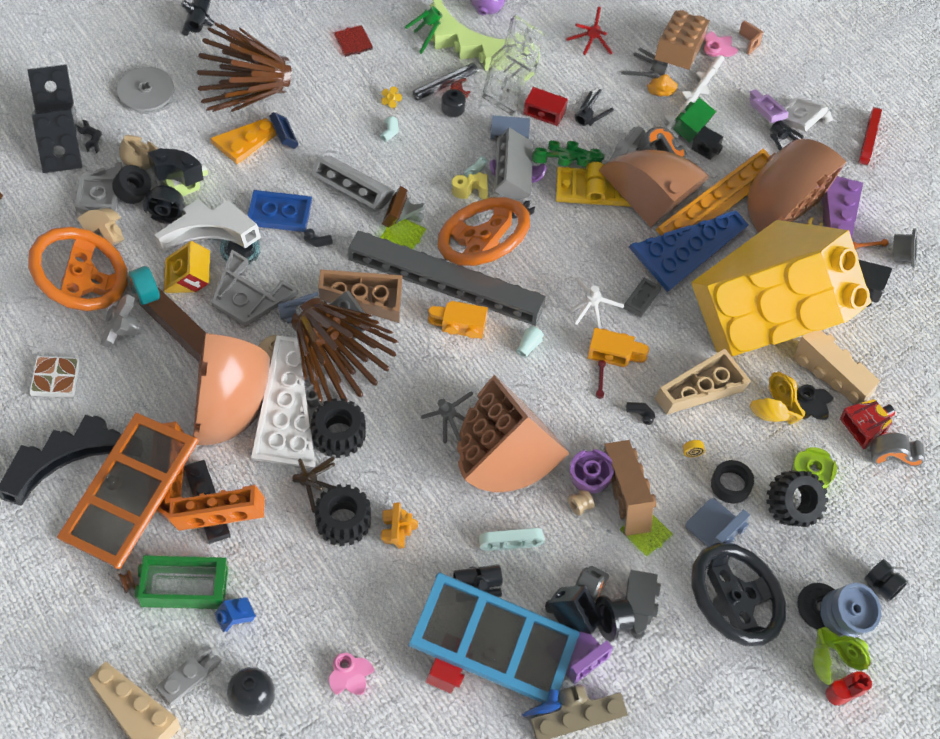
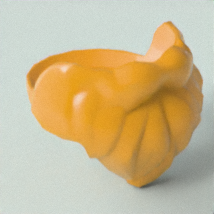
[647,74,678,97]

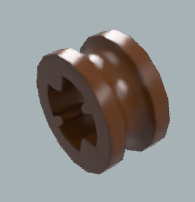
[118,570,136,593]

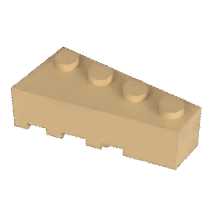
[654,349,751,415]

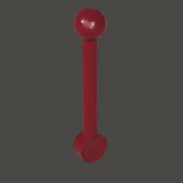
[596,360,606,399]

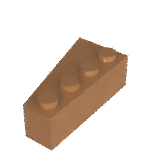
[318,269,403,323]
[604,440,656,536]

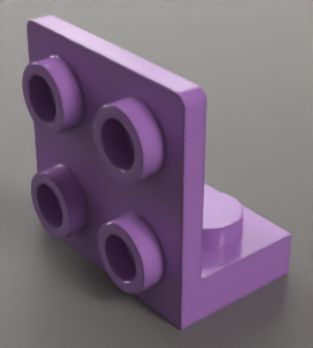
[545,632,613,685]

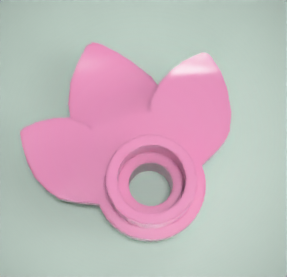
[704,31,738,57]
[329,653,374,695]

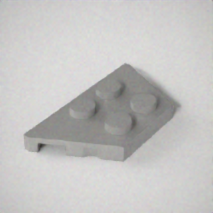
[75,162,123,214]

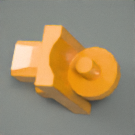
[381,502,418,549]

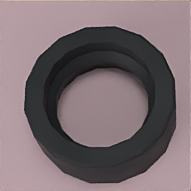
[711,460,754,504]

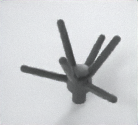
[421,391,473,443]

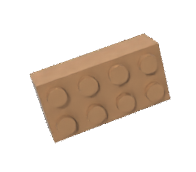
[654,10,710,70]

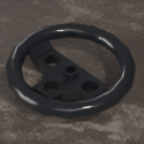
[691,543,786,646]

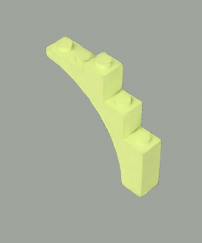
[429,0,529,71]

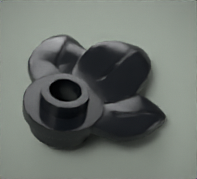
[797,384,834,420]

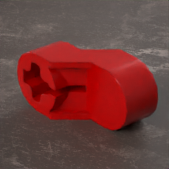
[825,671,872,706]

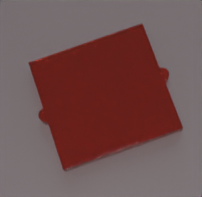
[334,25,373,57]

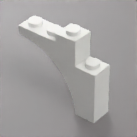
[154,199,261,252]

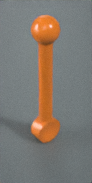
[853,239,889,249]

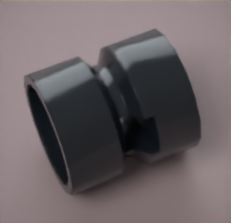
[864,559,908,602]

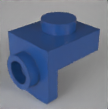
[215,597,256,632]

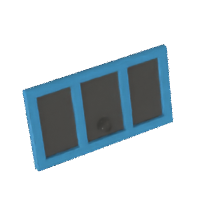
[408,572,580,703]

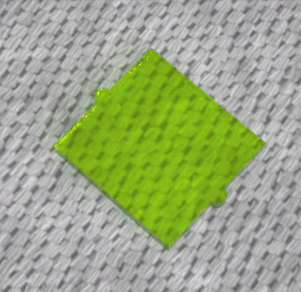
[380,219,426,249]
[620,515,673,557]

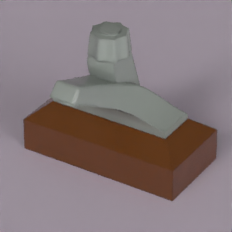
[382,186,425,228]

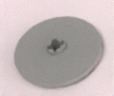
[117,67,174,112]

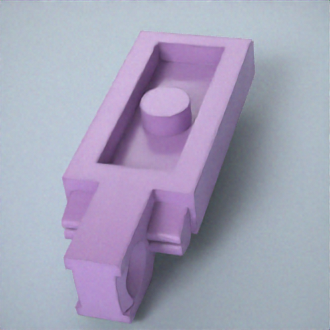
[749,89,788,123]

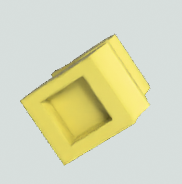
[452,172,488,199]

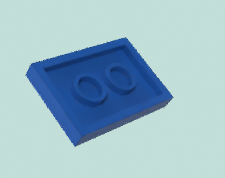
[248,190,312,232]

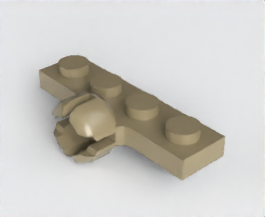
[530,685,628,739]

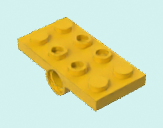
[556,162,631,207]

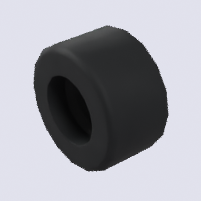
[112,165,152,204]

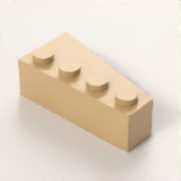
[793,330,880,404]
[89,661,180,739]

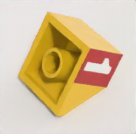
[163,241,210,293]

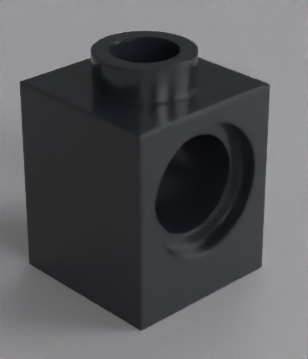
[691,126,723,160]

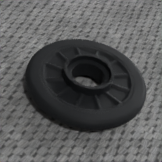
[797,583,835,630]

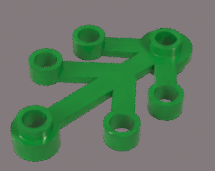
[532,140,605,166]

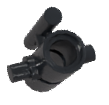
[181,0,215,36]
[453,564,503,603]

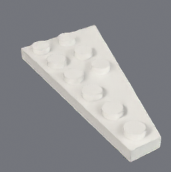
[251,335,316,469]

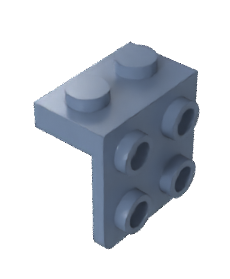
[685,498,750,547]

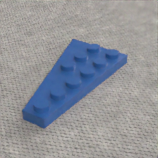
[629,210,749,292]

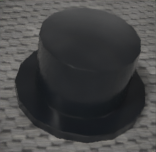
[595,595,635,642]

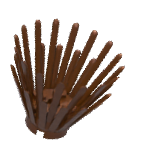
[197,22,292,112]
[291,298,398,402]

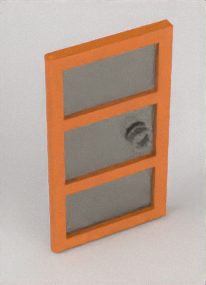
[56,413,199,569]

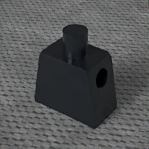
[858,259,892,307]
[545,585,603,634]

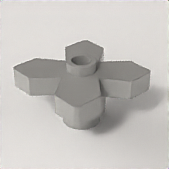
[101,294,140,348]

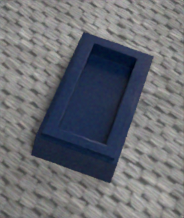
[269,112,299,149]

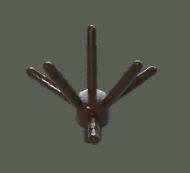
[292,456,337,513]

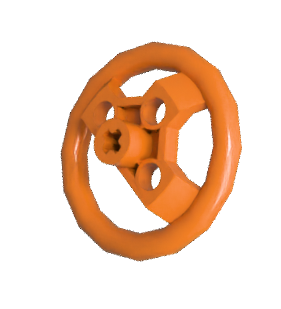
[437,197,530,266]
[28,227,128,311]

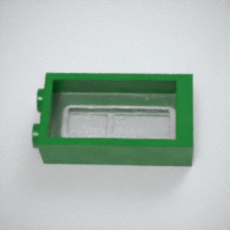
[135,555,228,609]

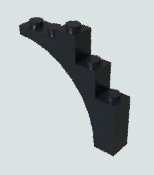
[0,414,145,506]

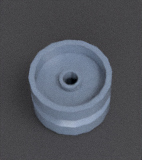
[820,583,881,637]

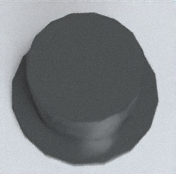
[893,228,917,268]

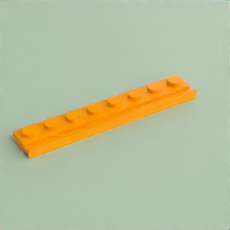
[656,148,770,236]

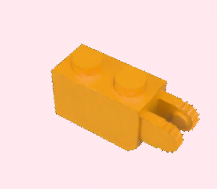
[428,301,488,339]
[587,328,649,367]

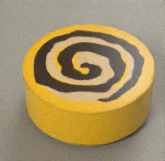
[683,440,705,457]

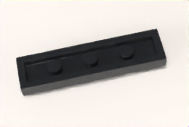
[184,459,231,544]

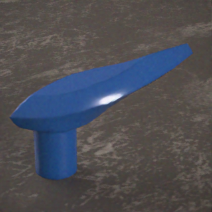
[522,689,561,717]

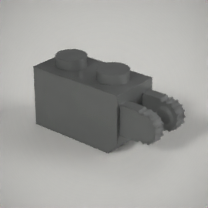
[626,570,661,639]

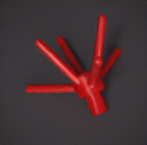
[566,6,613,55]

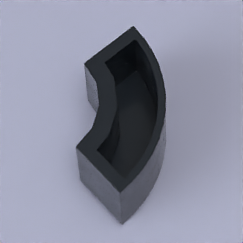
[148,148,204,187]

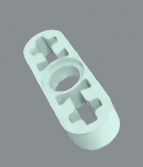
[479,528,544,551]

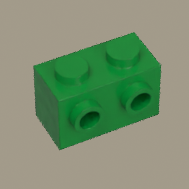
[672,97,717,143]

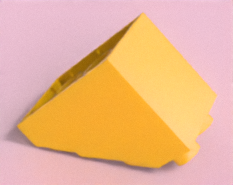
[691,220,871,356]

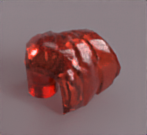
[450,78,471,98]

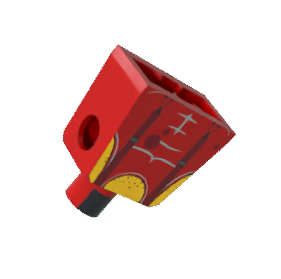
[840,399,895,449]

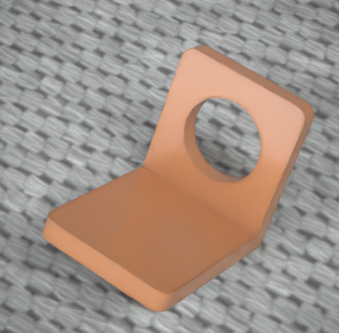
[739,20,764,55]

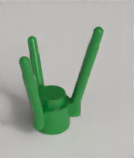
[405,6,442,54]

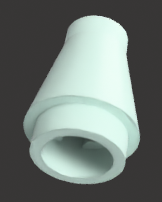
[516,326,544,358]

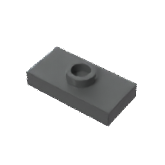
[623,277,662,318]

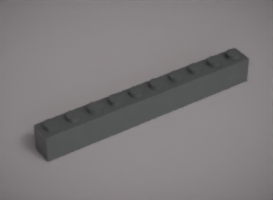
[348,230,546,326]

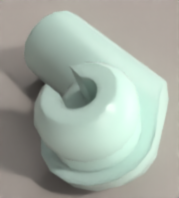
[380,116,399,142]
[464,156,488,178]

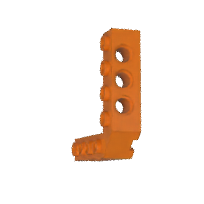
[148,421,265,531]

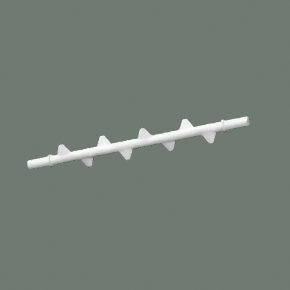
[651,55,724,150]

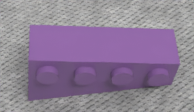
[821,176,863,239]

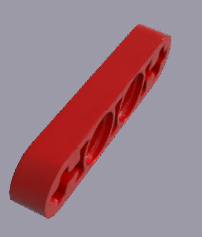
[858,107,882,166]

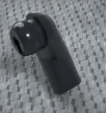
[304,229,333,247]
[626,402,655,425]

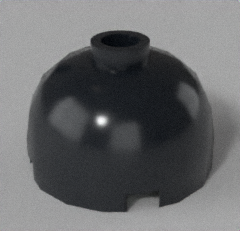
[143,185,185,224]
[227,667,275,717]

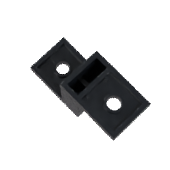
[27,64,83,173]

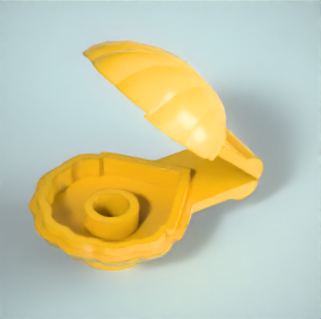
[750,372,805,425]

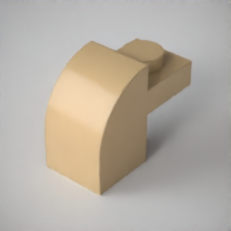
[77,208,125,245]

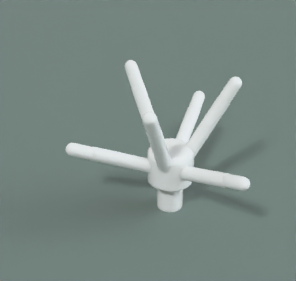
[570,278,624,329]

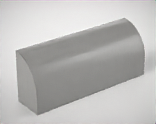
[494,127,533,200]
[311,156,395,209]

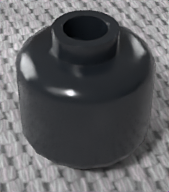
[441,89,466,117]

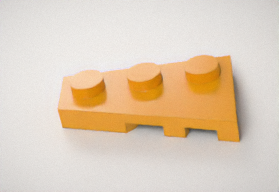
[210,118,277,164]

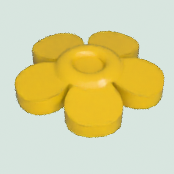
[381,86,402,108]

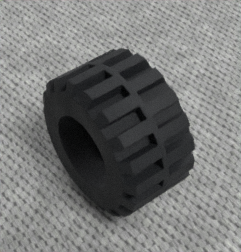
[311,398,366,458]
[766,471,828,527]
[314,484,371,546]

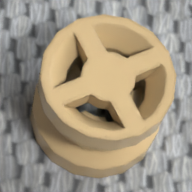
[568,490,595,516]

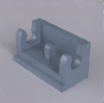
[490,115,530,139]

